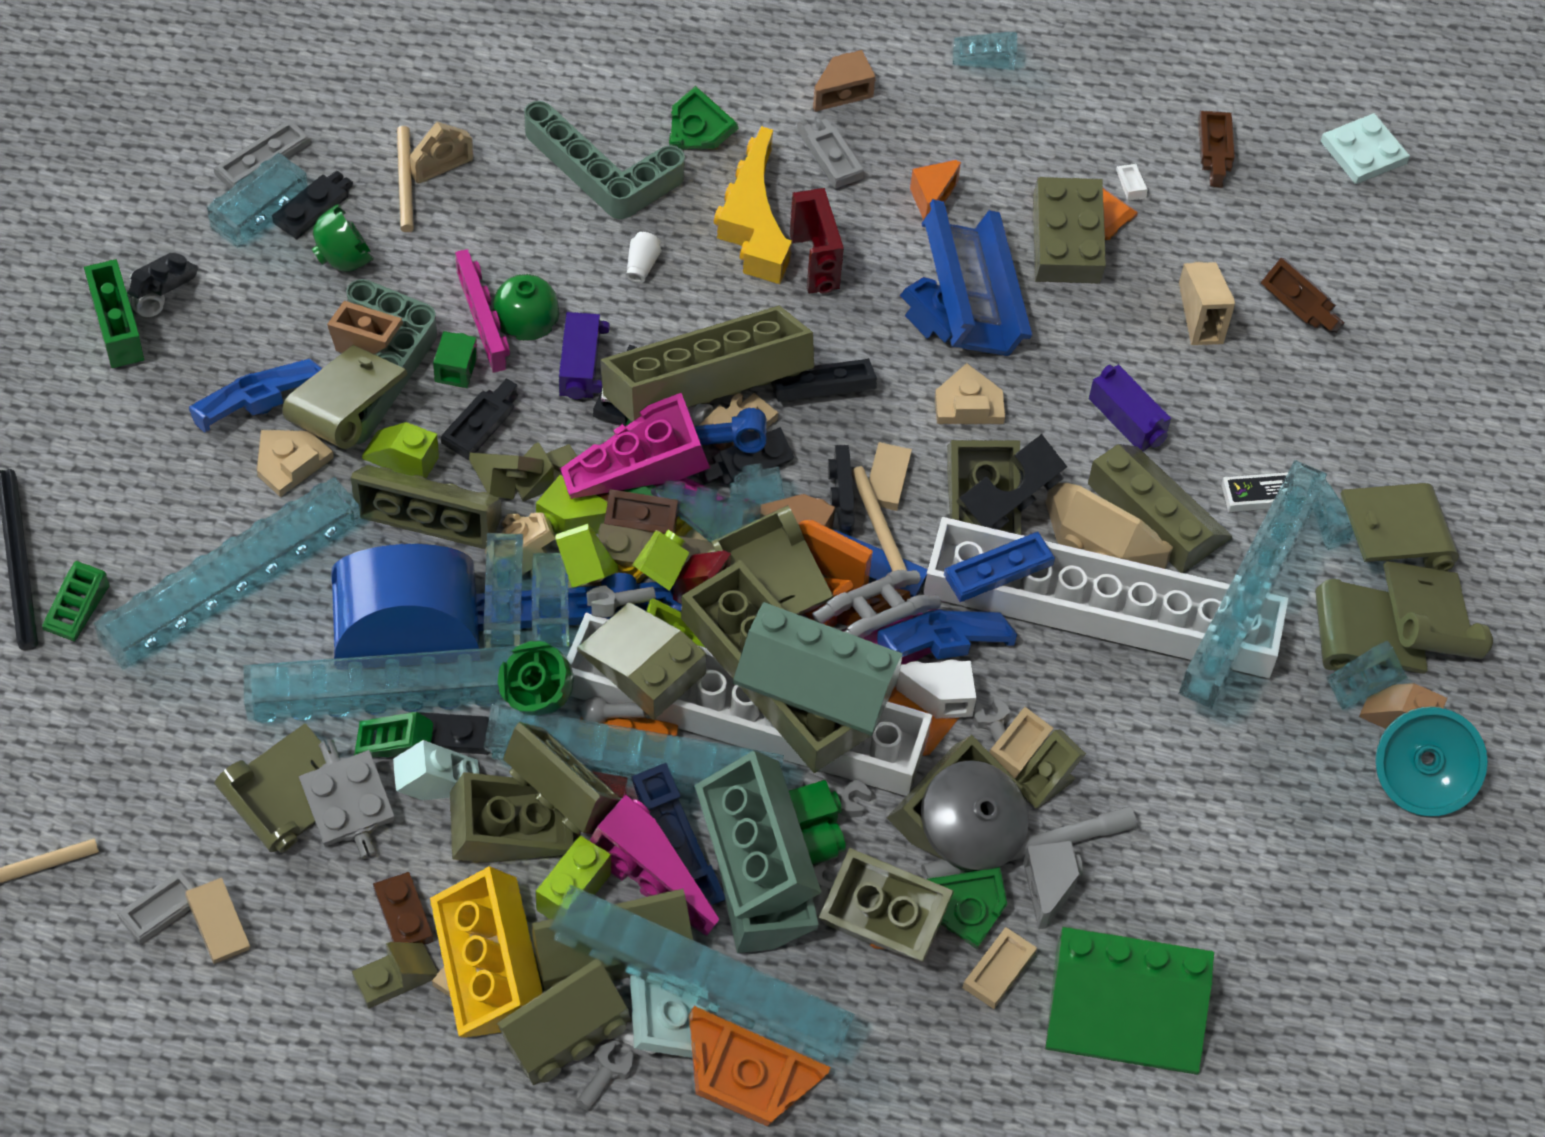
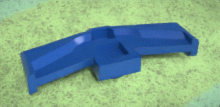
[189,358,322,433]
[877,609,1017,660]

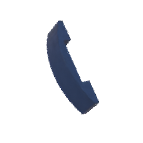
[631,763,726,906]

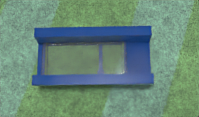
[922,199,1033,356]

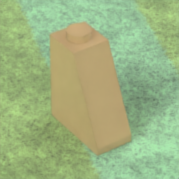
[1179,262,1235,345]

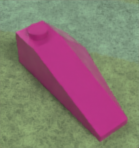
[560,393,710,499]
[589,795,720,936]

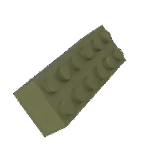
[600,305,814,422]
[681,560,871,773]

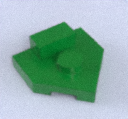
[669,86,739,150]
[927,867,1007,949]

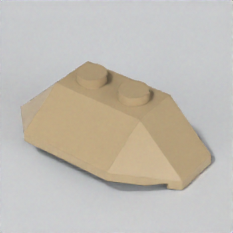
[1046,482,1173,569]

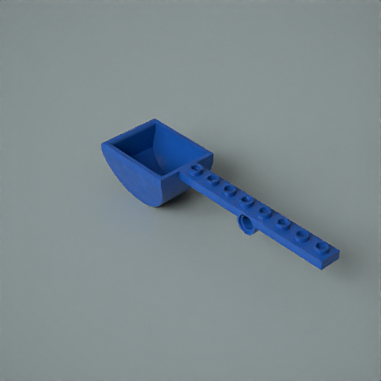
[331,544,682,671]

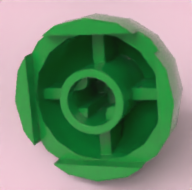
[312,204,374,272]
[493,274,559,341]
[497,641,574,717]

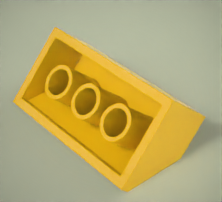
[430,866,543,1038]

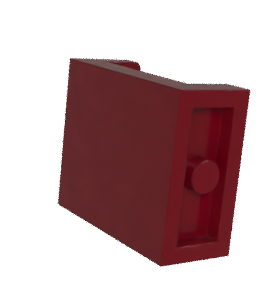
[789,188,844,294]

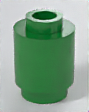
[801,822,846,865]

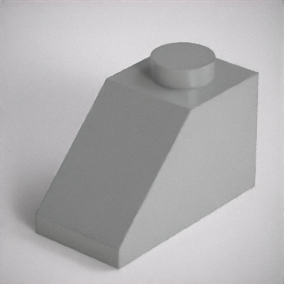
[1023,841,1083,929]

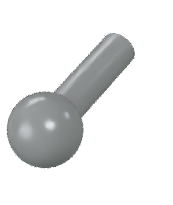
[581,697,648,726]

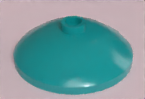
[1375,707,1488,816]

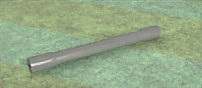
[921,806,1137,879]

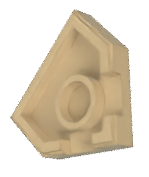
[410,122,473,184]
[935,363,1005,424]
[257,430,334,497]
[485,513,556,577]

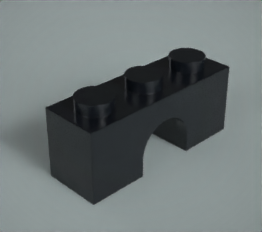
[956,434,1068,530]

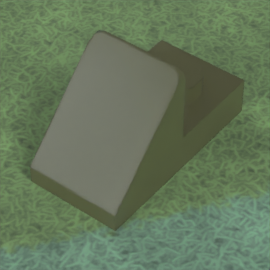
[515,442,577,502]
[469,453,543,499]
[1015,729,1086,809]
[352,942,438,1009]

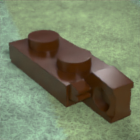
[1198,111,1234,188]
[1261,257,1345,333]

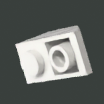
[896,659,976,719]

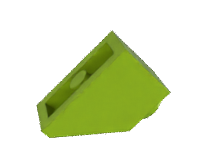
[362,422,439,478]
[536,475,608,534]
[632,529,690,591]

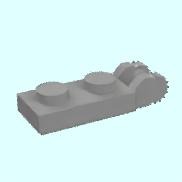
[797,113,864,189]

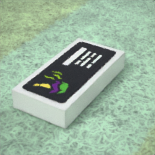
[1221,472,1297,512]

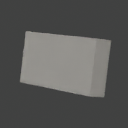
[117,870,195,945]

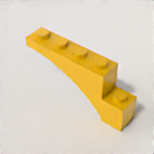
[714,126,792,284]

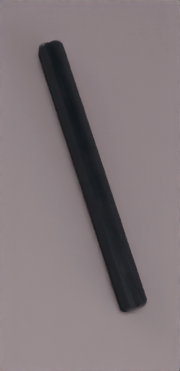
[0,469,38,651]

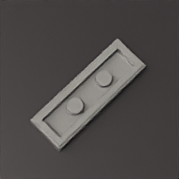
[213,119,311,193]

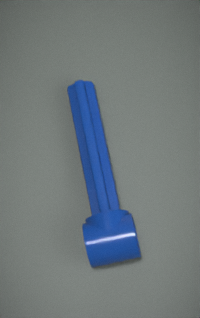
[695,408,767,453]

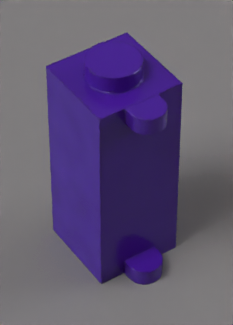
[559,312,610,399]
[1089,364,1171,451]

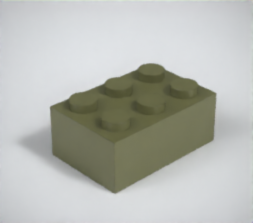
[1033,177,1106,284]

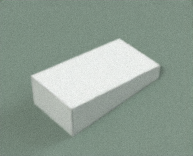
[1117,164,1148,201]

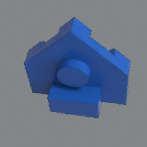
[900,277,953,343]

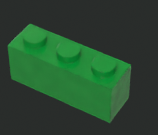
[84,259,145,368]

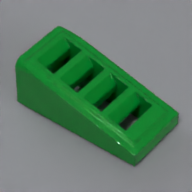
[42,561,110,642]
[354,712,433,757]

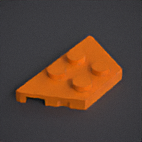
[689,1006,831,1126]

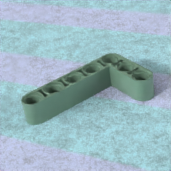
[524,101,685,219]
[346,279,437,444]

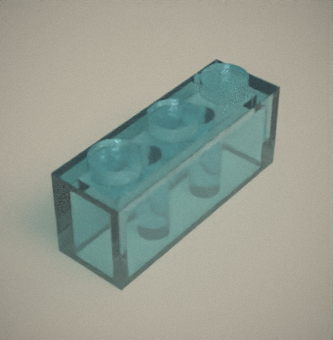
[207,152,308,248]
[484,533,523,650]

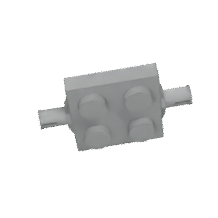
[299,739,396,859]

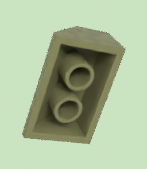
[503,722,621,835]
[886,734,1023,861]
[497,958,632,1086]

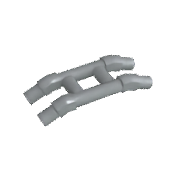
[812,570,941,638]

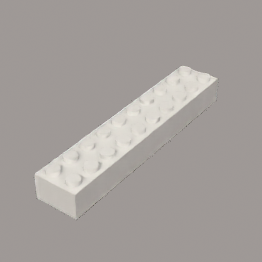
[923,517,1288,679]
[566,613,932,796]

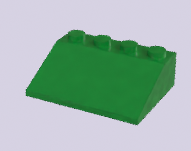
[1045,927,1214,1075]

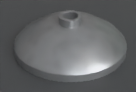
[921,761,1028,872]

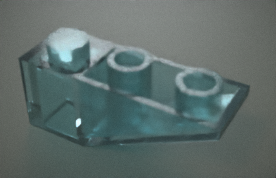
[651,480,761,543]
[532,553,570,647]

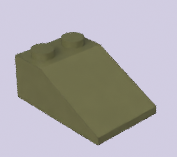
[947,440,1021,535]
[577,602,707,720]
[450,772,573,863]
[819,848,954,963]

